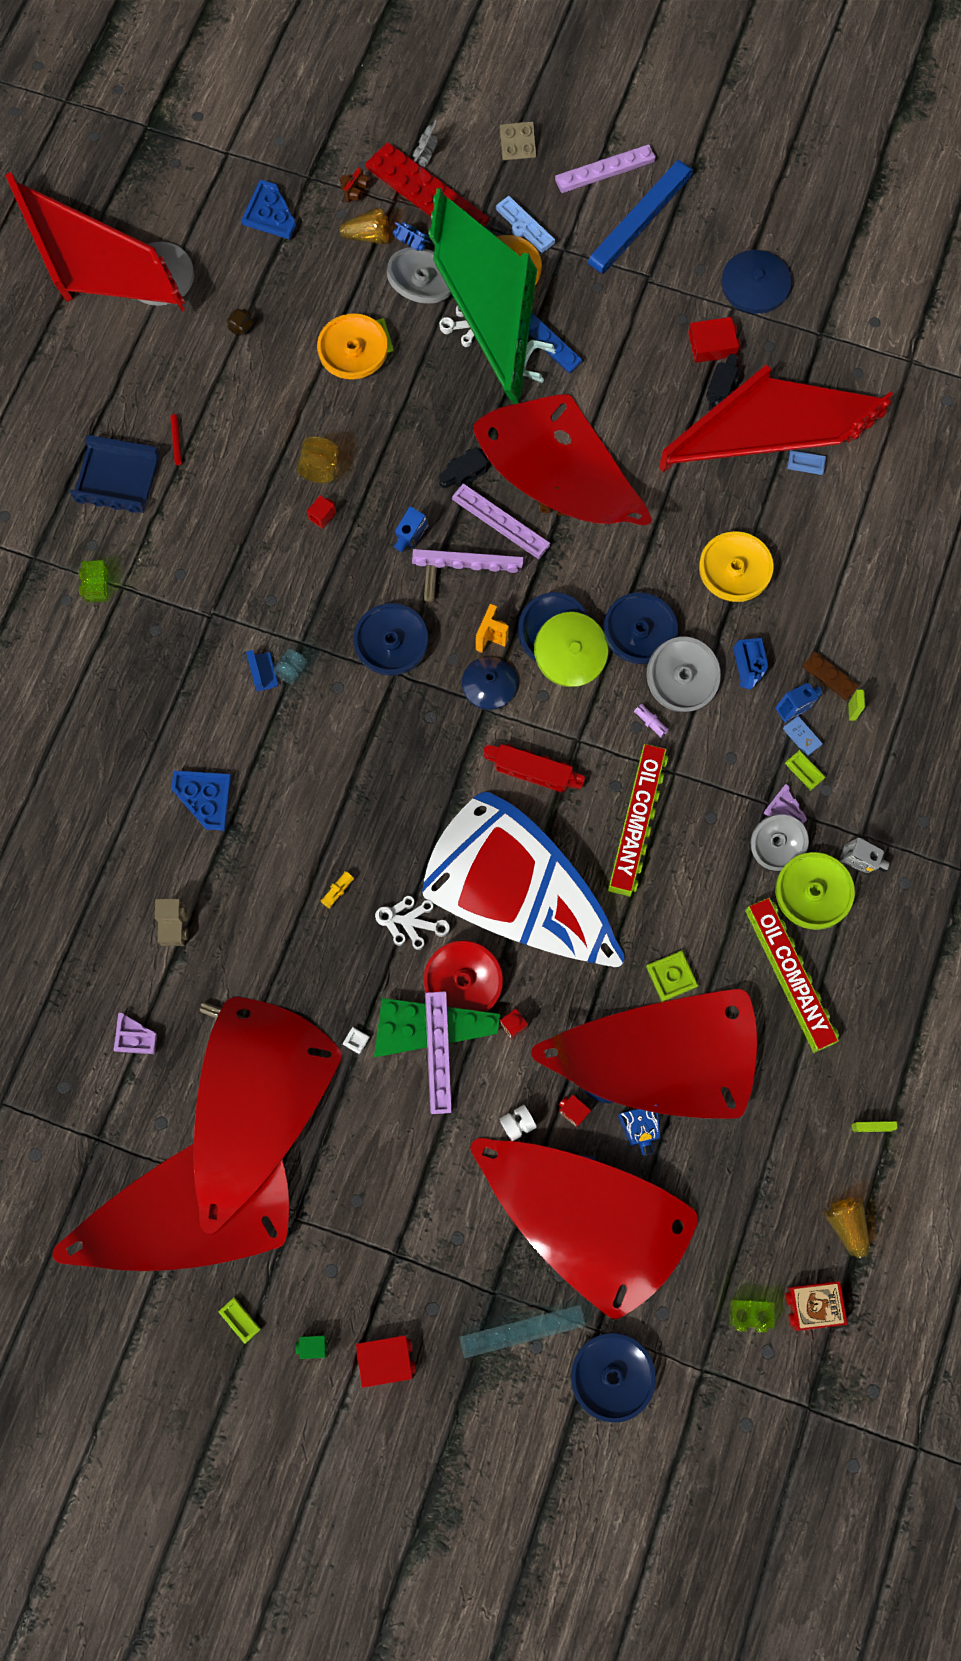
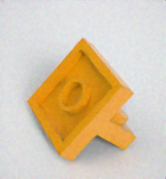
[476,604,509,653]

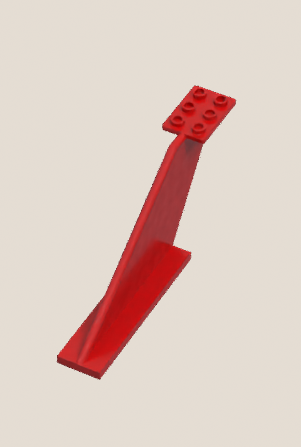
[5,172,185,312]
[659,364,893,472]

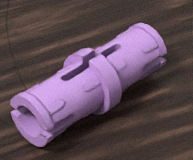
[634,704,669,738]

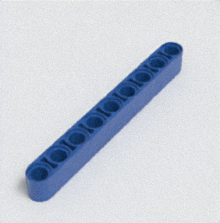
[588,160,693,274]

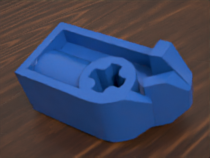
[733,638,768,689]

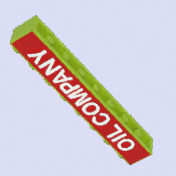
[608,744,668,897]
[745,898,839,1053]

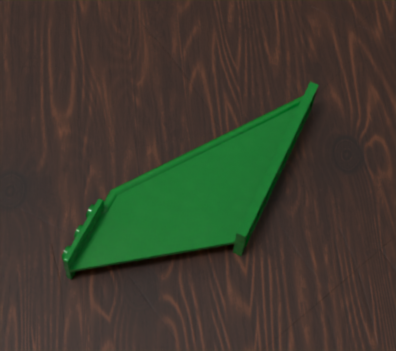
[429,188,537,404]

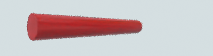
[170,414,182,465]

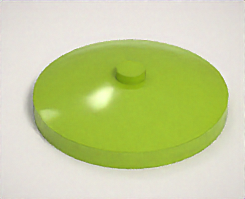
[534,612,608,687]
[775,852,855,930]

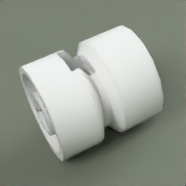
[499,1105,537,1141]

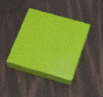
[646,951,698,1002]

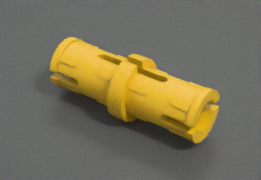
[320,871,354,909]

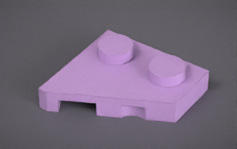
[764,784,807,824]
[114,1013,157,1054]

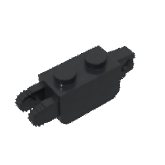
[706,354,739,411]
[439,446,490,489]

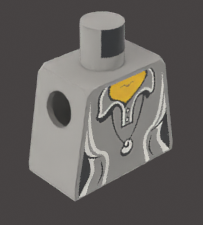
[839,837,889,873]

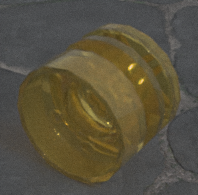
[297,437,340,483]

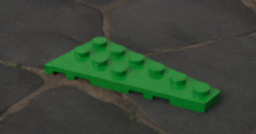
[374,998,500,1057]

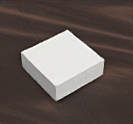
[343,1027,370,1054]

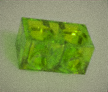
[729,1300,775,1333]

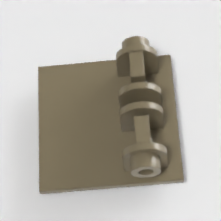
[500,122,536,160]

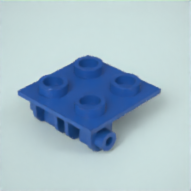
[393,222,434,251]

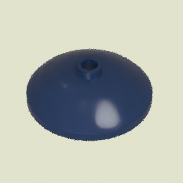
[462,656,518,710]

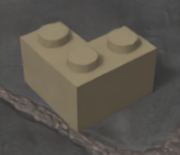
[155,899,189,946]

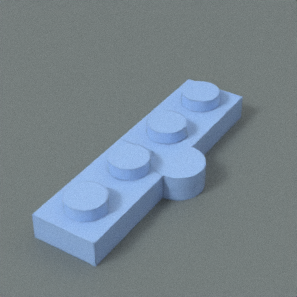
[496,196,555,253]

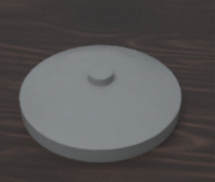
[138,242,194,306]
[387,247,451,303]
[647,637,721,712]

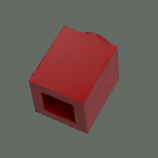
[307,495,336,529]
[500,1009,528,1040]
[559,1095,591,1128]

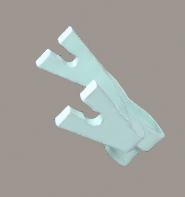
[523,340,556,383]

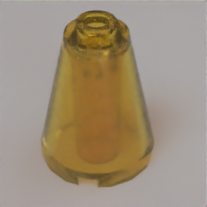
[823,1197,870,1258]

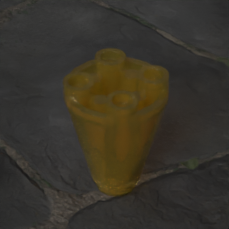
[340,208,389,245]

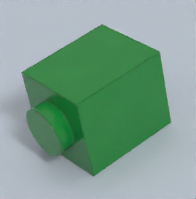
[296,1335,327,1359]

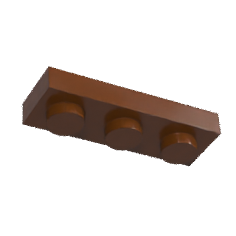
[802,652,859,701]

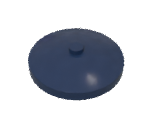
[721,250,791,314]
[517,592,589,663]
[603,593,678,664]
[354,603,428,676]
[571,1333,656,1423]

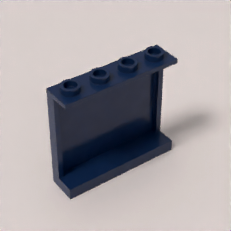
[70,435,160,513]

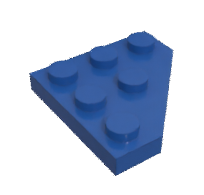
[241,179,296,240]
[171,771,231,831]

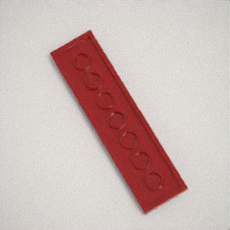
[365,142,489,227]

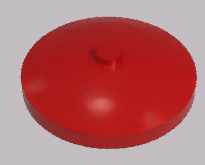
[423,940,503,1012]

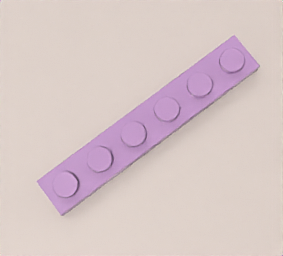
[555,144,655,193]
[452,484,550,559]
[412,549,523,573]
[425,991,451,1114]

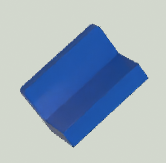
[246,650,278,692]

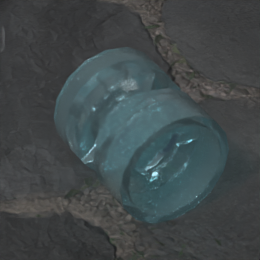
[273,649,307,684]

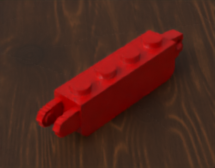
[483,744,585,792]

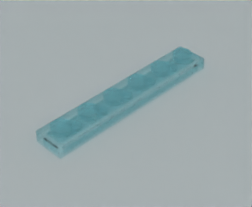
[459,1305,586,1358]

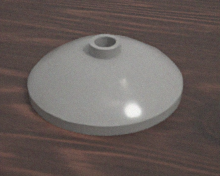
[751,814,809,871]

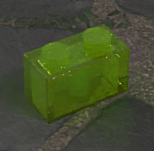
[79,560,108,603]

